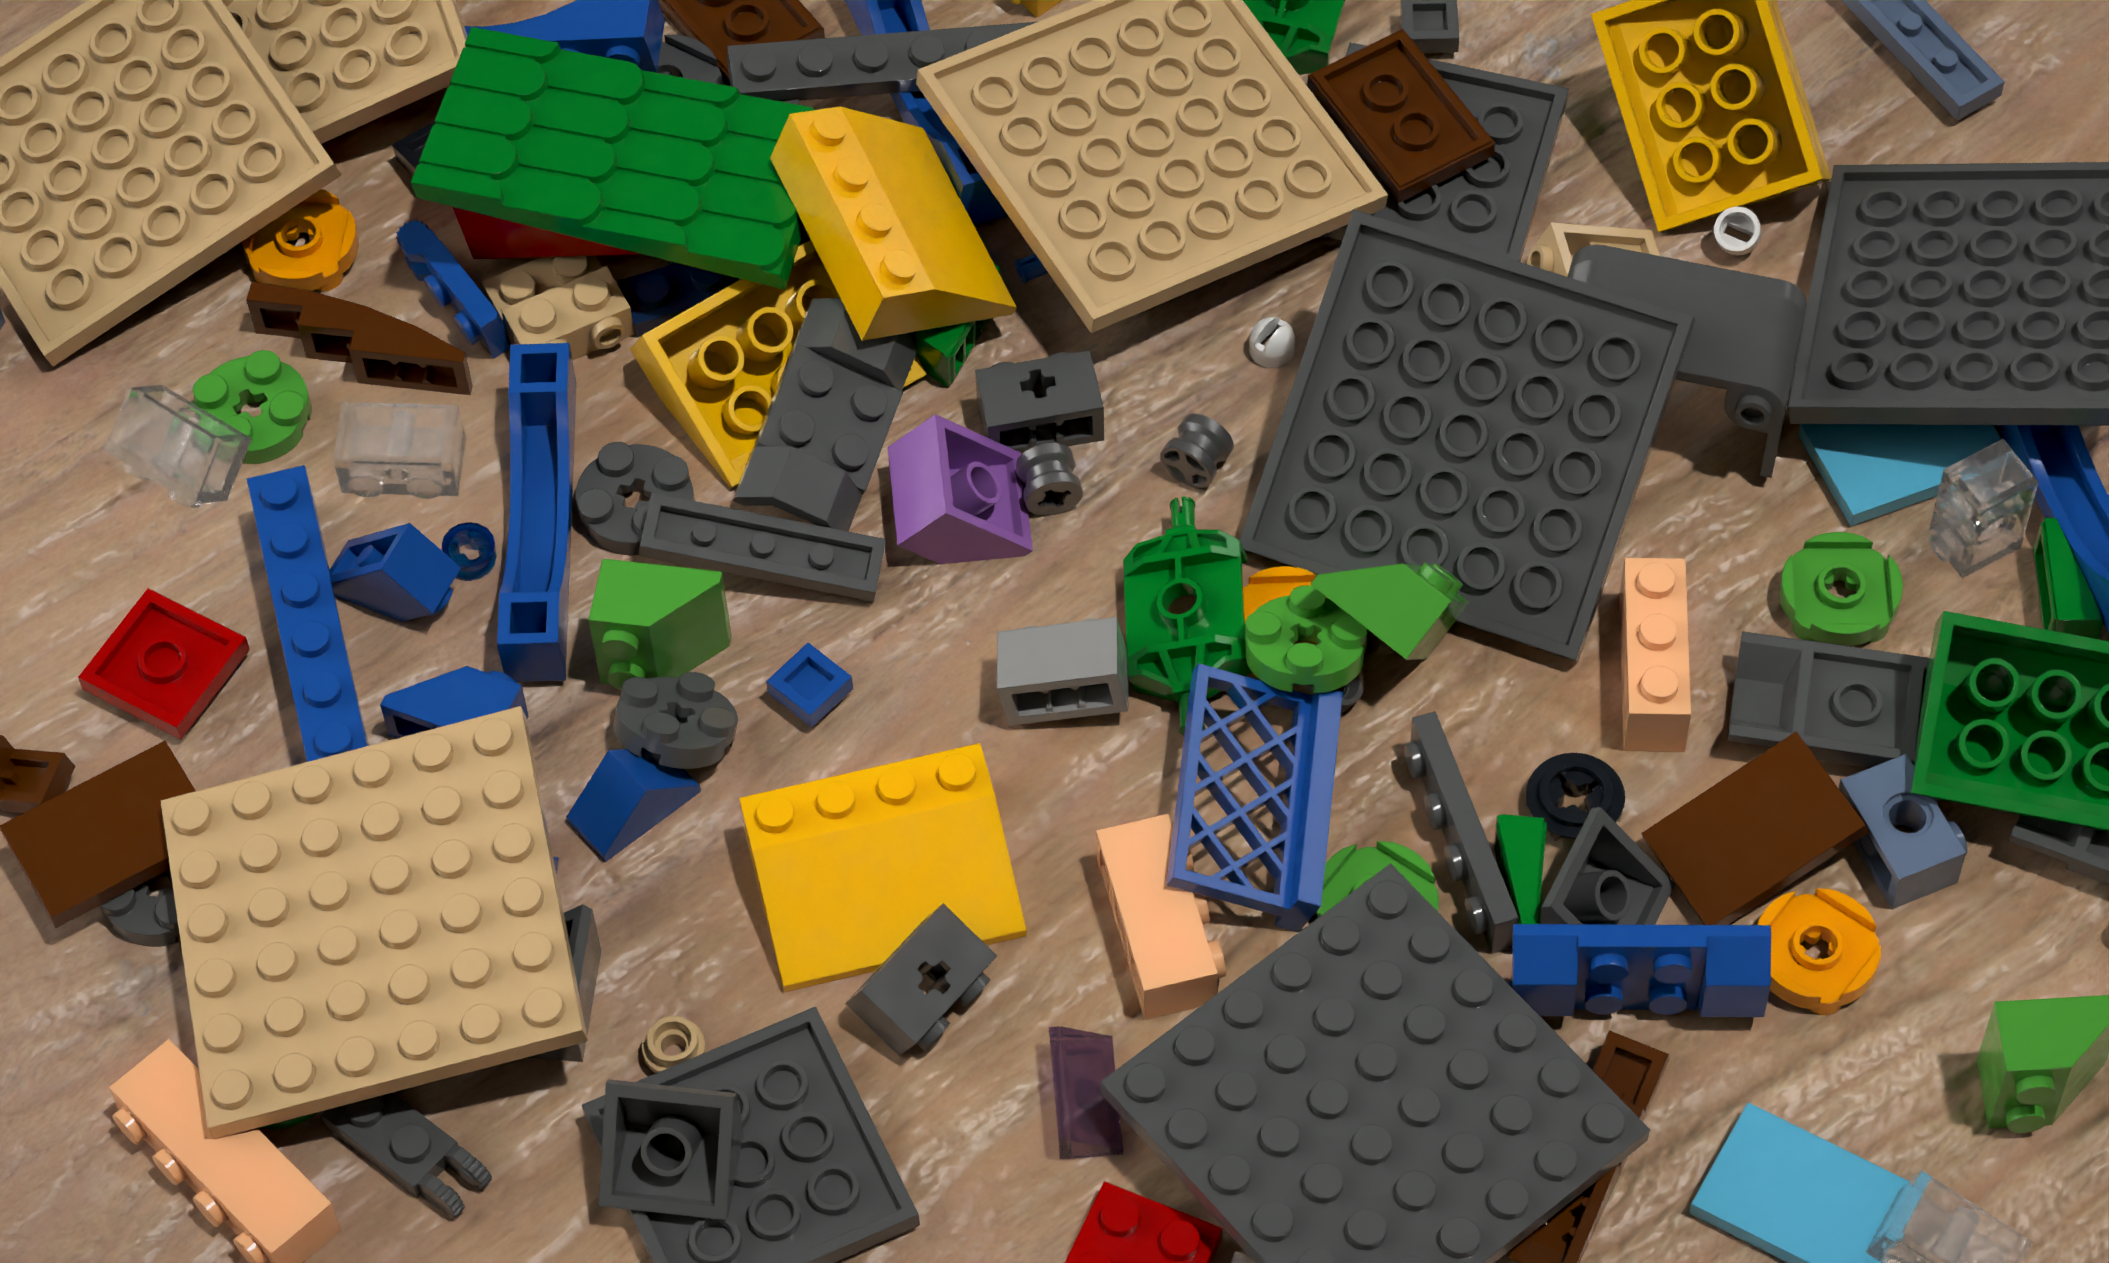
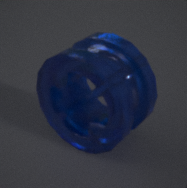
[442,522,497,581]

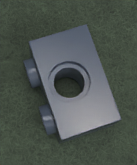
[1838,754,1967,909]

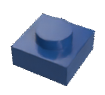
[766,642,853,728]

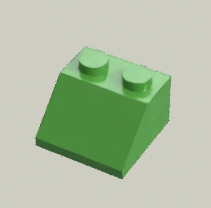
[588,558,732,690]
[1311,562,1470,660]
[1977,995,2109,1133]

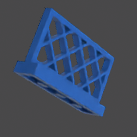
[1166,663,1343,932]

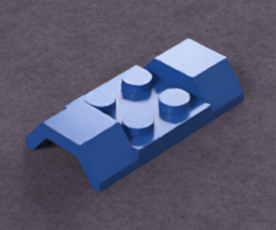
[1507,924,1771,1017]

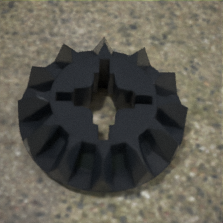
[1526,753,1625,841]

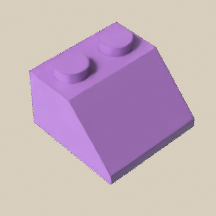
[887,414,1033,564]

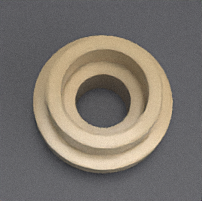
[642,1016,706,1074]

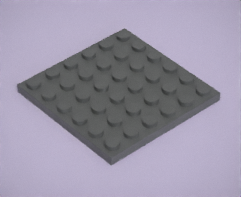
[1788,162,2109,426]
[1240,209,1695,662]
[1100,863,1650,1263]

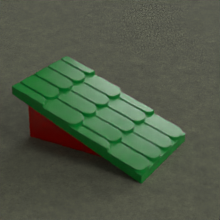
[410,27,816,290]

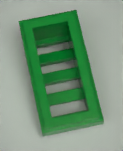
[914,264,1000,388]
[2033,518,2103,639]
[1494,814,1547,924]

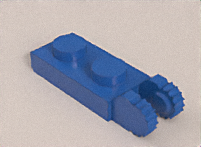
[396,219,511,359]

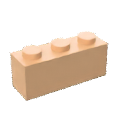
[1619,557,1691,752]
[1096,814,1226,1020]

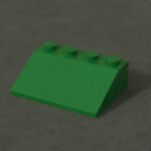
[1910,611,2109,832]

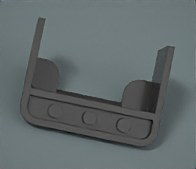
[1568,244,1807,478]

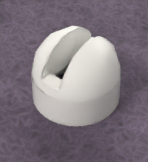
[1714,207,1762,255]
[1249,317,1295,368]

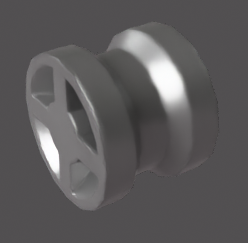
[1160,413,1234,488]
[1016,443,1083,516]

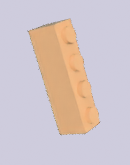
[109,1039,341,1263]

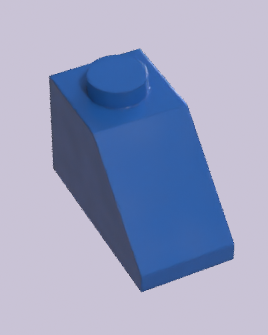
[330,523,461,622]
[380,666,529,739]

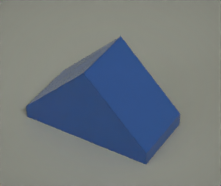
[566,748,701,862]

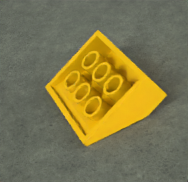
[1591,0,1831,232]
[770,106,1017,341]
[630,240,927,489]
[739,743,1027,992]

